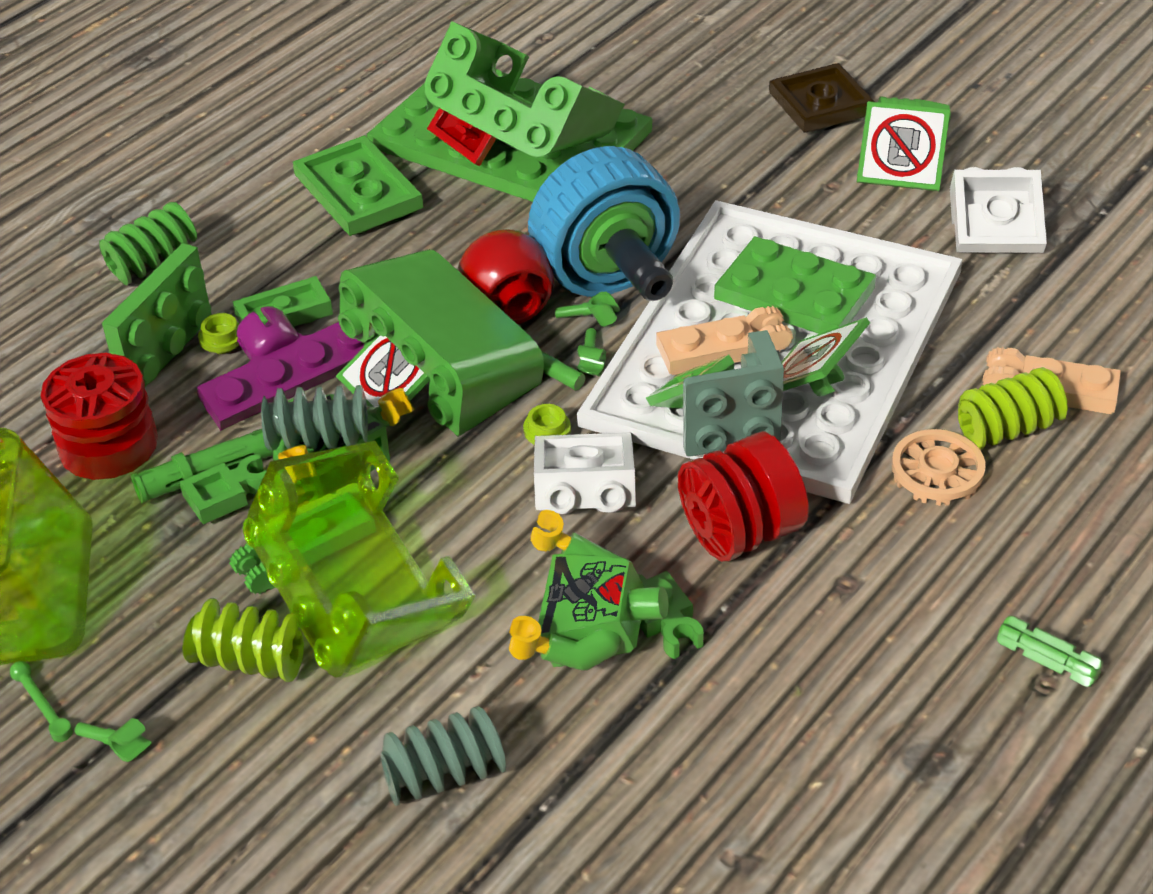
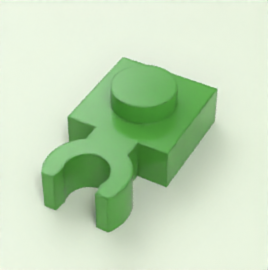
[179,454,275,524]
[640,571,704,659]

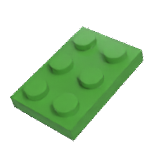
[293,135,423,236]
[714,236,876,334]
[102,243,212,387]

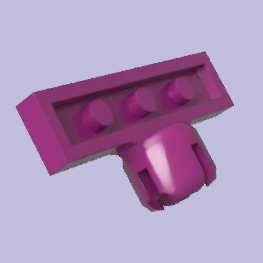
[197,306,365,431]

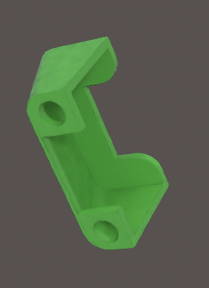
[424,21,625,157]
[338,249,544,437]

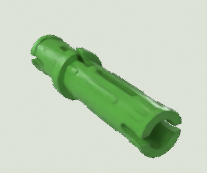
[131,429,273,503]

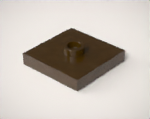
[769,63,875,133]

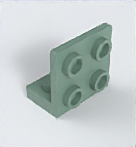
[683,330,784,457]

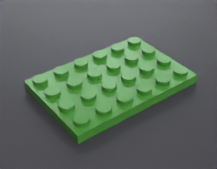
[367,69,652,202]

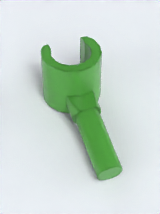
[555,291,620,326]
[577,328,606,376]
[75,718,152,762]

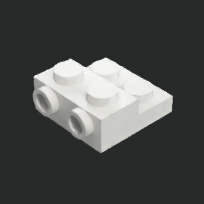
[950,167,1047,253]
[534,432,636,514]

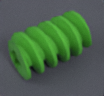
[99,202,197,286]

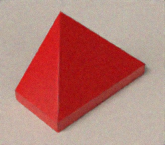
[427,108,497,167]

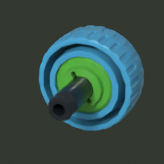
[528,146,680,301]

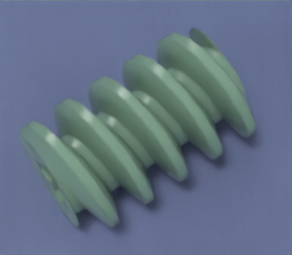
[261,385,368,450]
[380,706,506,806]

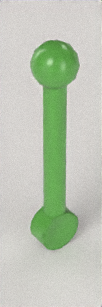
[10,661,73,742]

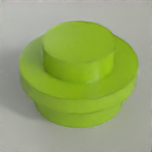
[198,313,240,354]
[523,404,571,445]

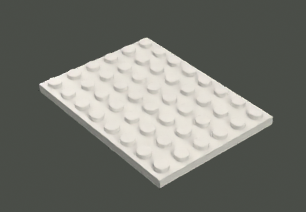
[577,200,962,504]

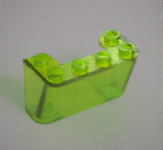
[0,428,93,665]
[243,441,475,678]

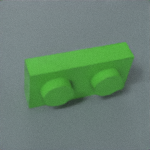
[232,276,333,327]

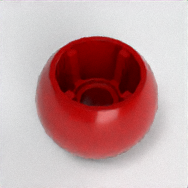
[458,229,554,325]

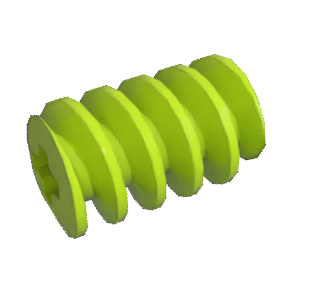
[958,367,1068,450]
[182,598,304,682]

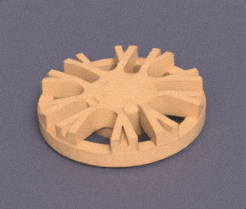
[892,429,985,506]

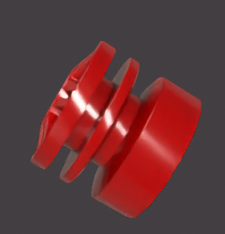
[40,353,158,480]
[678,431,809,562]

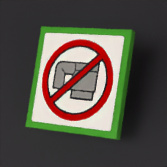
[856,101,950,191]
[782,317,870,397]
[336,333,430,408]

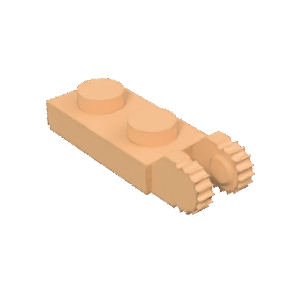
[656,306,793,375]
[982,347,1121,414]

